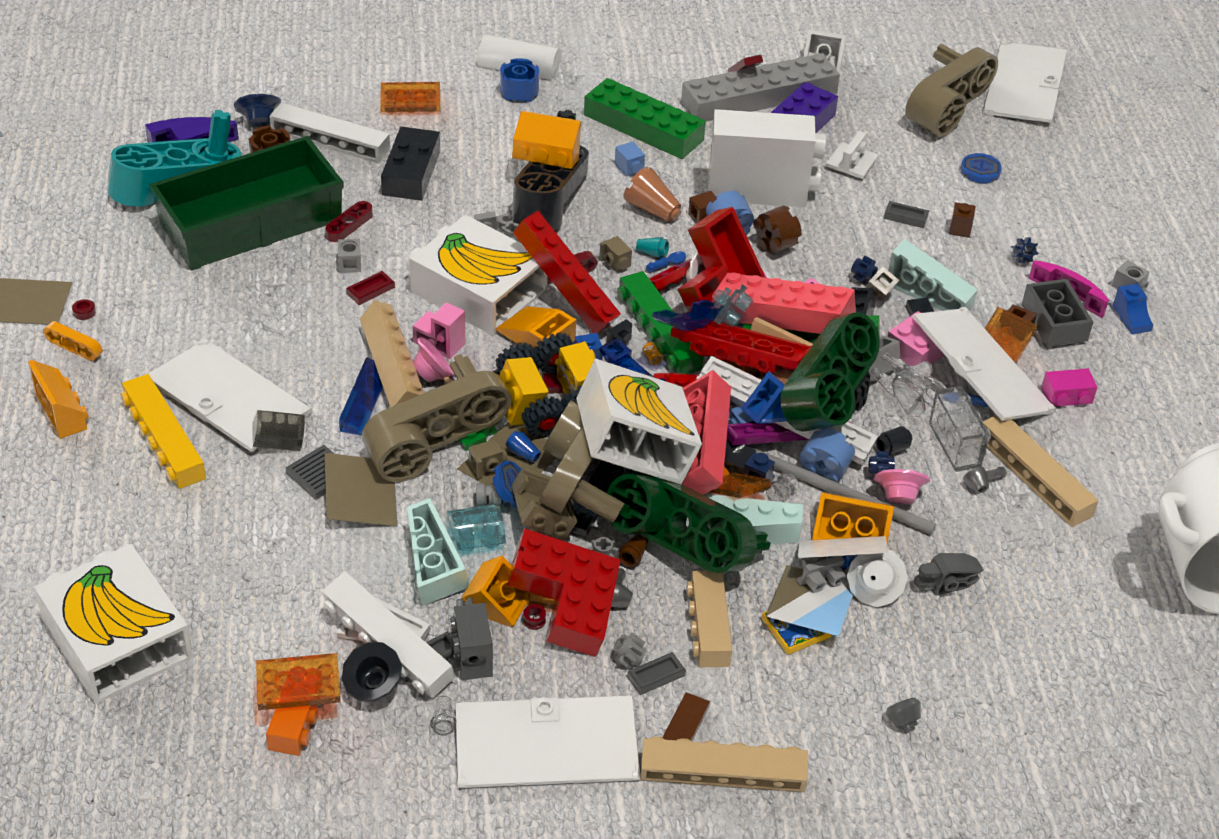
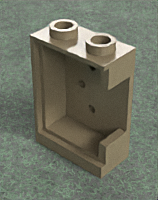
[512,466,577,540]

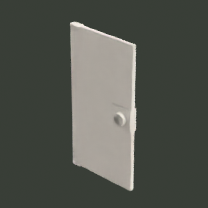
[983,40,1067,123]
[912,307,1056,421]
[149,338,313,452]
[456,696,641,788]

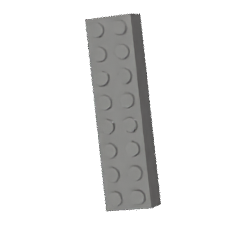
[681,53,840,121]

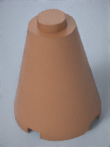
[623,167,682,221]

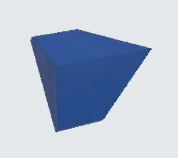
[741,372,787,424]

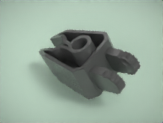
[914,553,984,595]

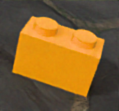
[461,555,533,627]

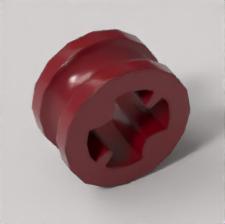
[523,604,546,630]

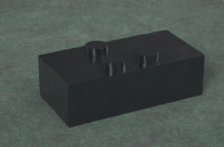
[381,126,441,201]

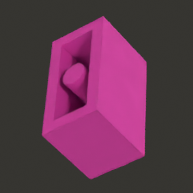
[1041,368,1098,407]

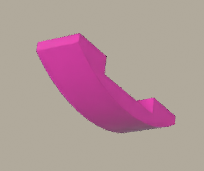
[1029,260,1109,318]

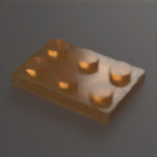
[381,82,441,113]
[256,653,341,711]

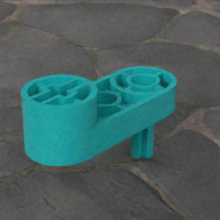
[107,110,242,206]

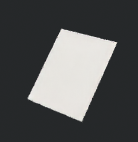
[798,536,888,558]

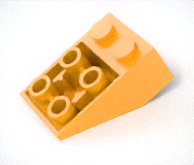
[496,306,576,348]

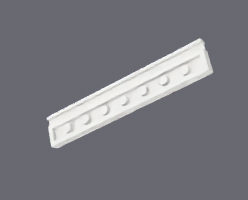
[696,356,878,465]

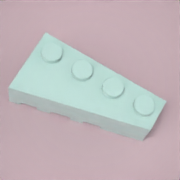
[887,239,978,311]
[705,493,803,544]
[407,498,469,606]

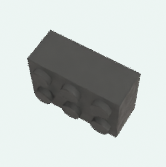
[1022,279,1093,347]

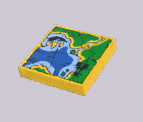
[761,610,832,655]

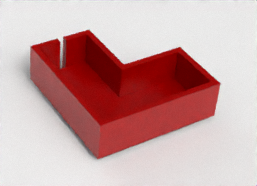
[677,207,766,322]
[507,528,621,657]

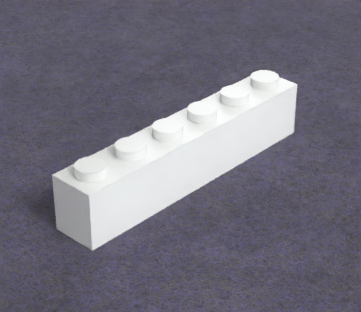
[270,103,390,163]
[322,571,455,698]

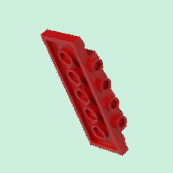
[670,314,812,373]

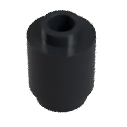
[876,426,913,455]

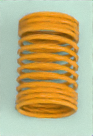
[642,342,663,365]

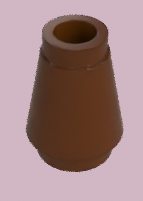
[618,534,649,567]

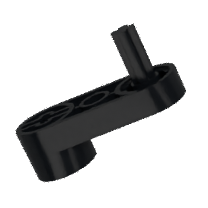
[512,110,589,230]

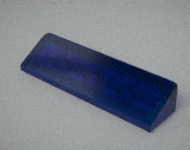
[339,357,383,435]

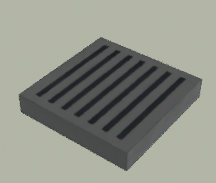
[286,445,334,499]

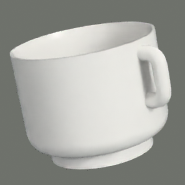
[1159,442,1219,615]

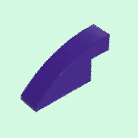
[145,117,239,143]

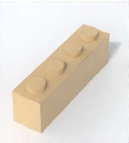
[687,571,732,667]

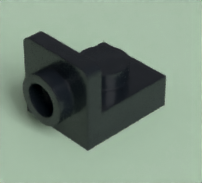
[606,319,632,358]

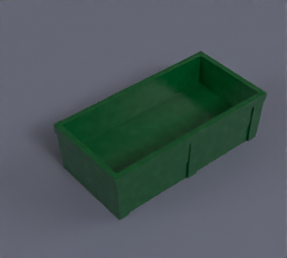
[149,136,344,271]

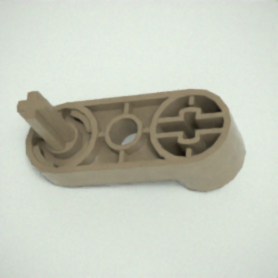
[905,44,998,137]
[362,354,512,482]
[539,401,624,523]

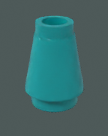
[636,237,669,258]

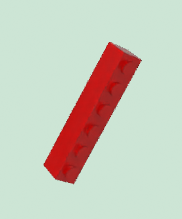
[513,211,621,334]

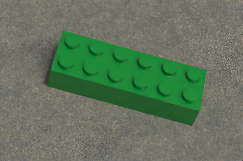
[584,78,706,160]

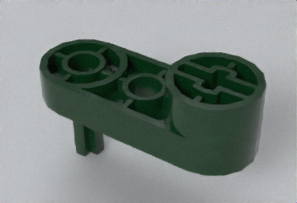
[781,312,880,432]
[607,474,771,573]

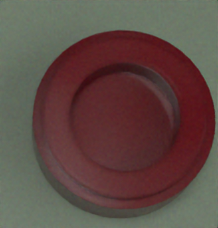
[72,299,96,320]

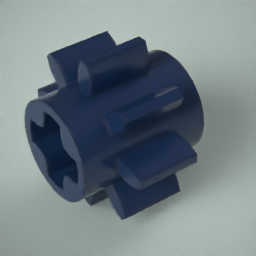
[1011,237,1039,263]
[851,255,878,284]
[868,451,895,474]

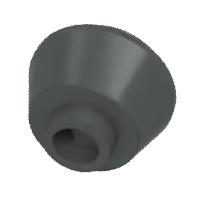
[886,697,921,730]

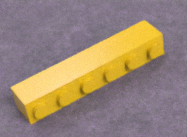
[120,374,206,489]

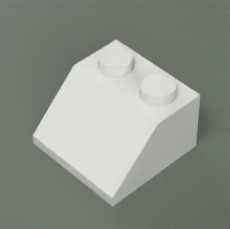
[804,30,846,73]

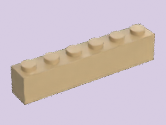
[360,300,424,407]
[978,415,1099,527]
[640,737,808,792]

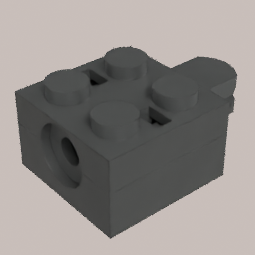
[449,598,493,681]

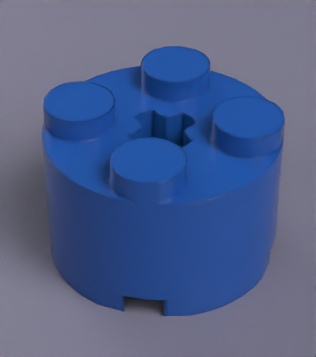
[500,58,539,102]

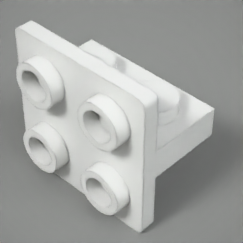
[826,131,878,179]

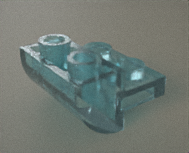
[447,504,506,551]

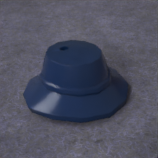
[234,94,281,127]

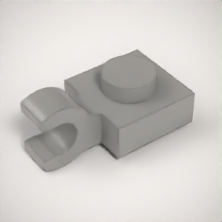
[474,212,512,230]

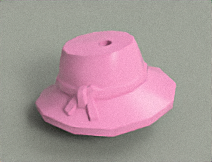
[413,337,455,382]
[874,469,930,504]

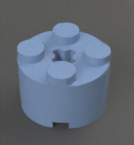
[706,191,754,235]
[800,428,855,482]

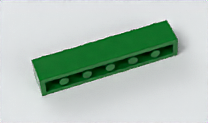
[617,271,704,374]

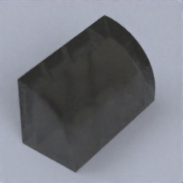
[252,410,305,451]

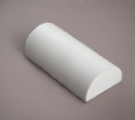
[477,34,562,80]

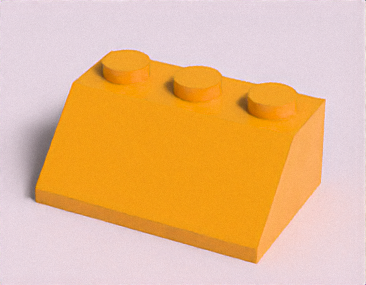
[512,111,581,169]
[28,360,89,439]
[812,492,894,542]

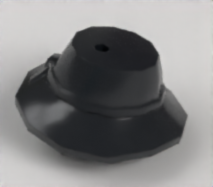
[342,642,403,702]

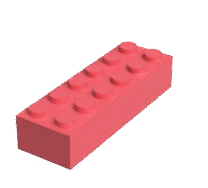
[712,273,856,334]
[682,370,731,495]

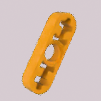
[43,321,103,361]

